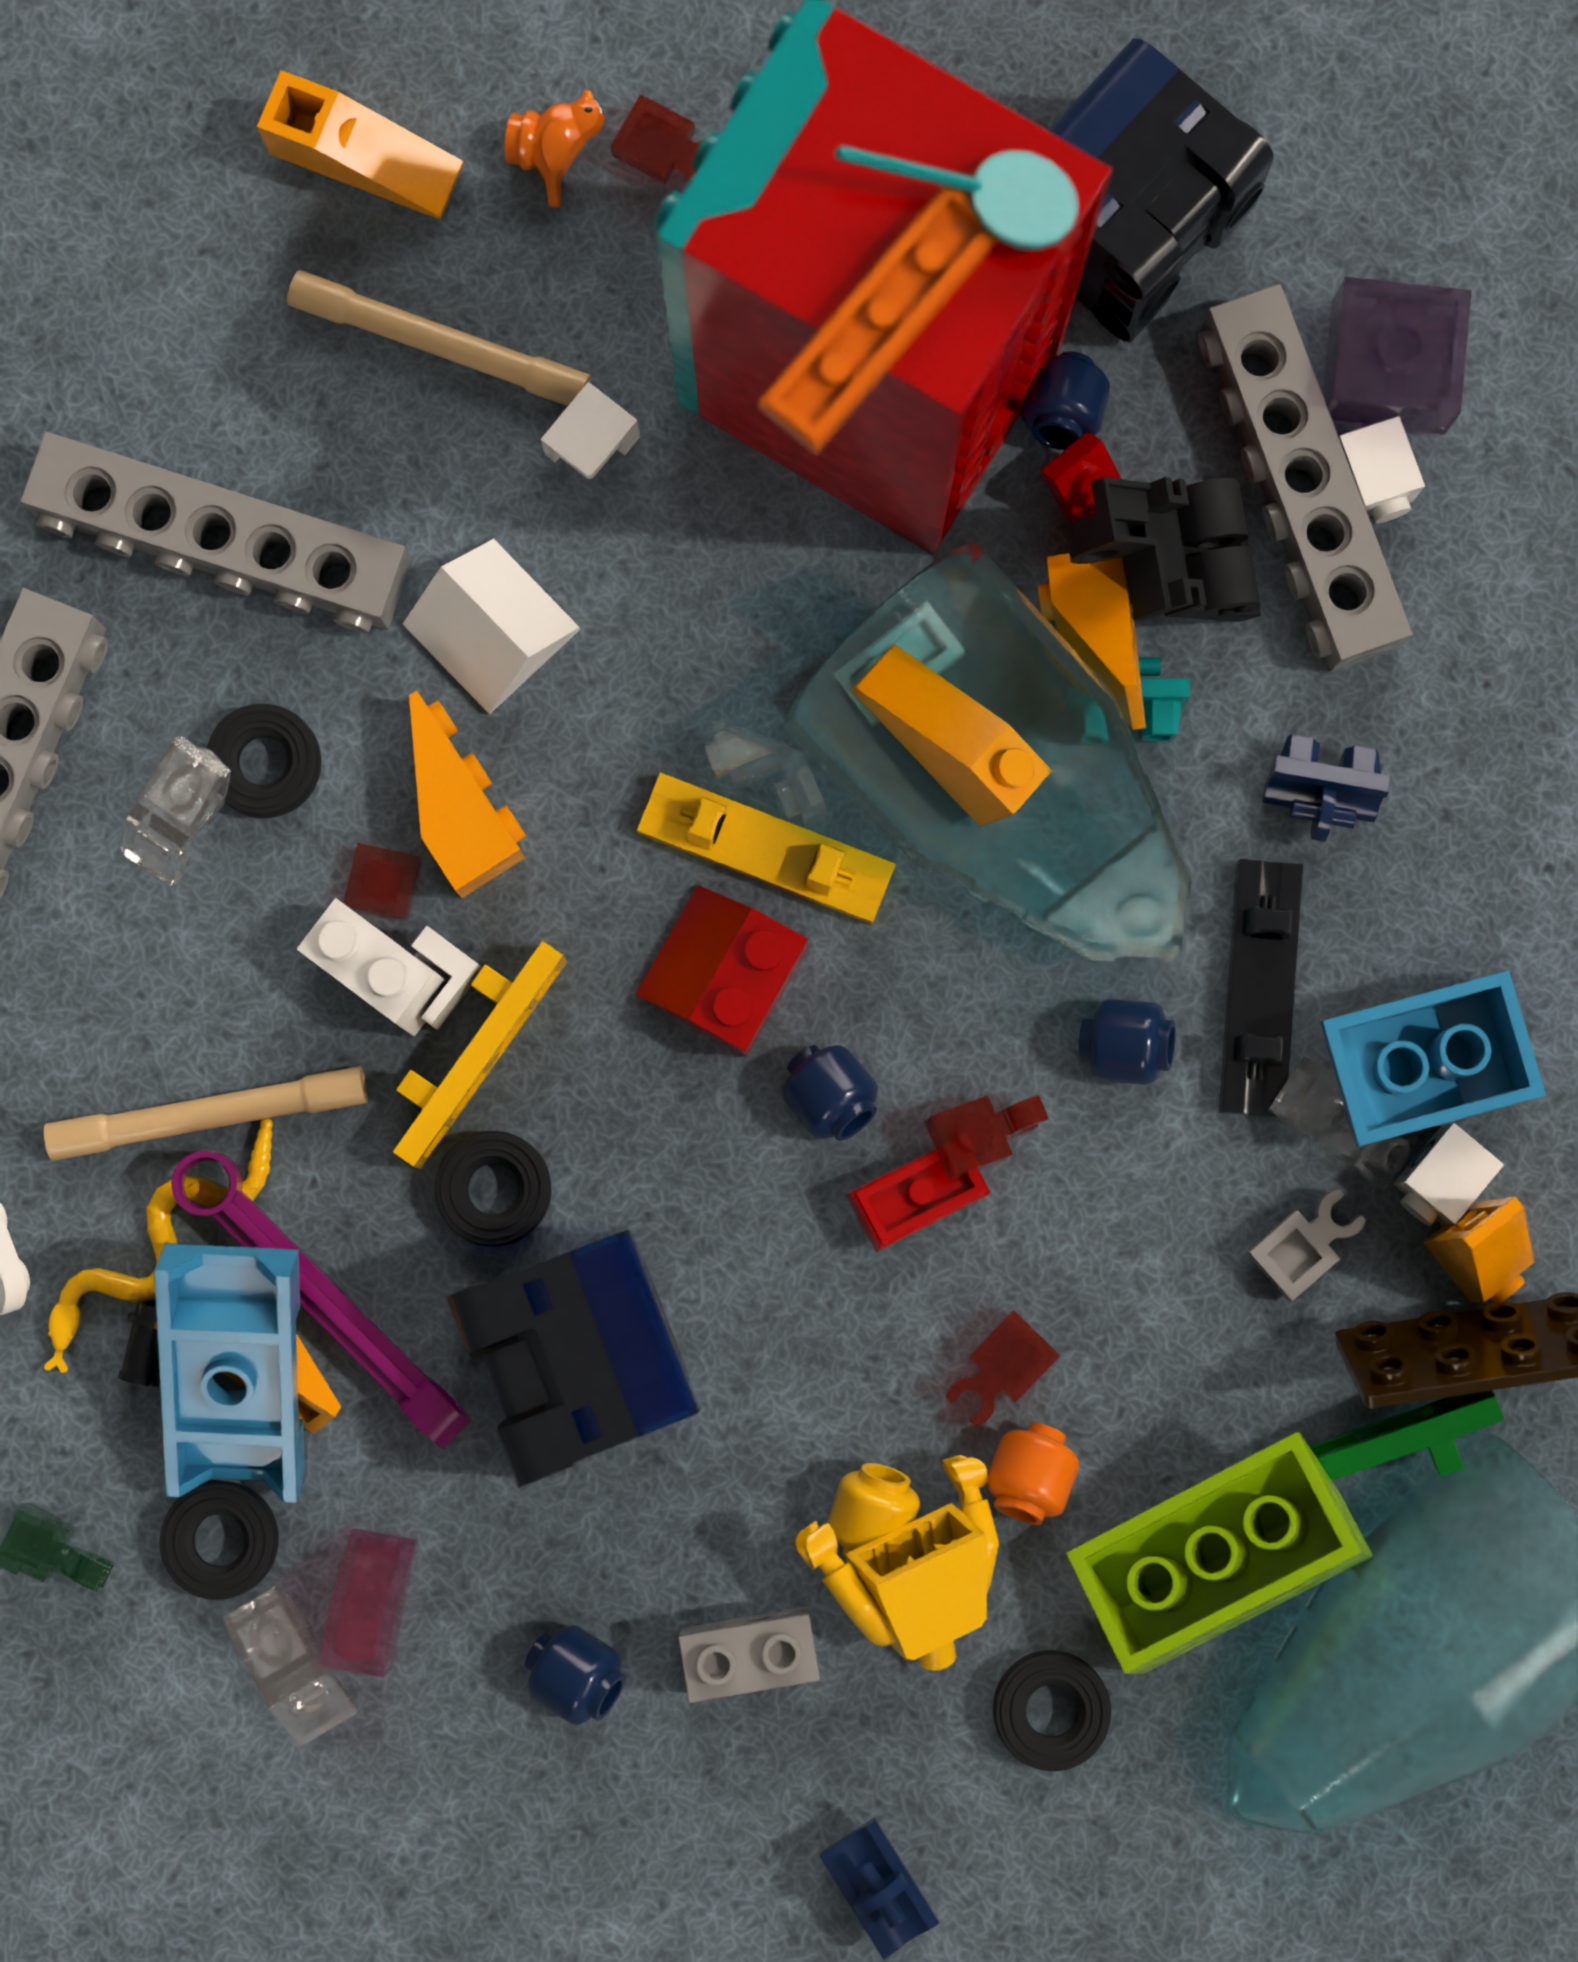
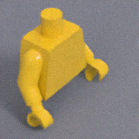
[795,1455,999,1671]

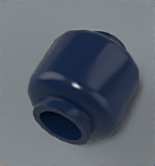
[1022,351,1110,450]
[1079,999,1176,1085]
[783,1045,878,1141]
[525,1625,626,1725]

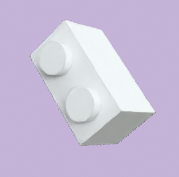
[297,898,448,1037]

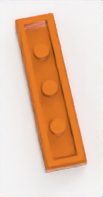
[759,186,999,455]

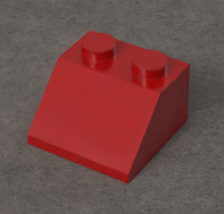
[636,885,809,1057]

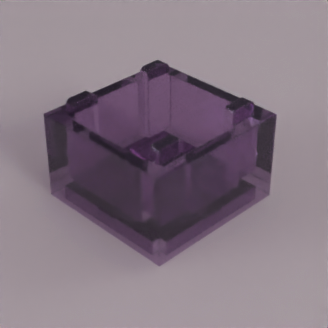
[1323,277,1472,435]

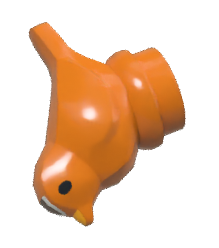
[504,89,605,208]

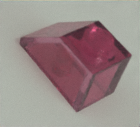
[318,1528,417,1677]

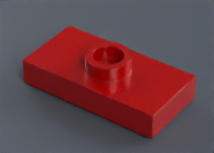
[846,1136,991,1253]

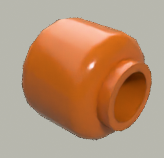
[986,1423,1079,1525]

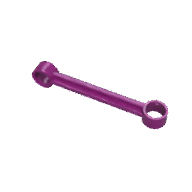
[171,1151,472,1449]

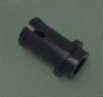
[118,1301,160,1387]

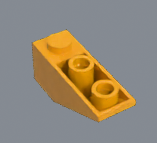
[257,70,464,220]
[409,690,527,898]

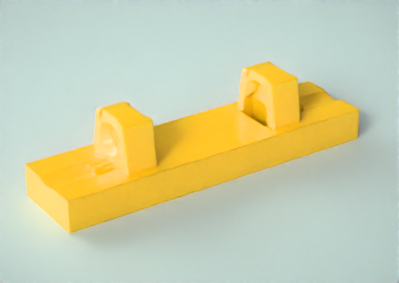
[637,772,896,925]
[393,941,568,1169]

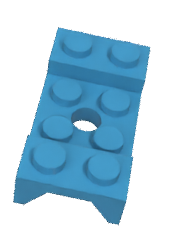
[154,1244,305,1503]

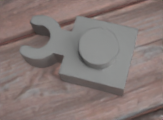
[1246,1189,1367,1301]

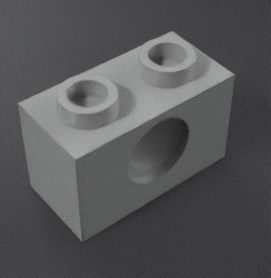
[679,1606,820,1703]

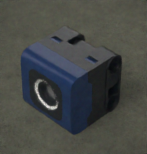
[1048,38,1274,343]

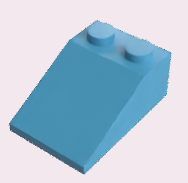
[1320,970,1546,1147]

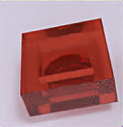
[343,843,422,921]

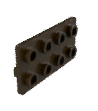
[1335,1292,1578,1408]

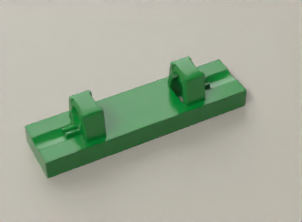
[1309,1390,1505,1481]

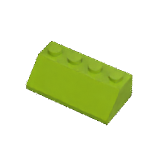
[1066,1432,1373,1674]

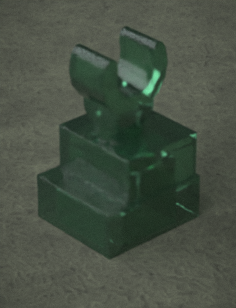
[0,1503,114,1592]

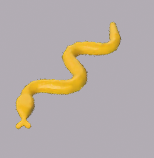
[44,1118,273,1373]

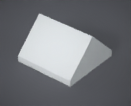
[403,539,580,715]

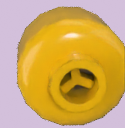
[827,1463,920,1557]

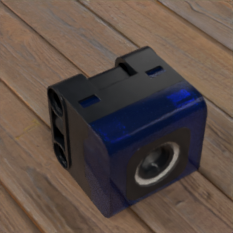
[446,1229,702,1487]

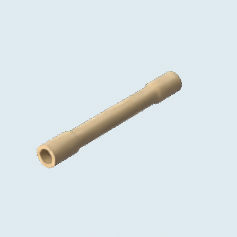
[287,270,592,407]
[44,1066,368,1161]

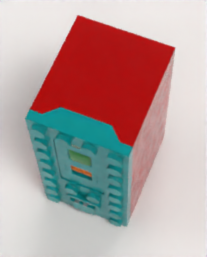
[654,0,1112,555]

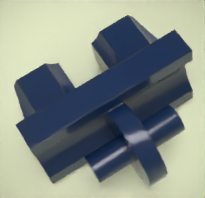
[1262,734,1391,842]
[819,1817,939,1960]

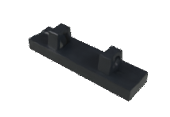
[1219,859,1303,1118]

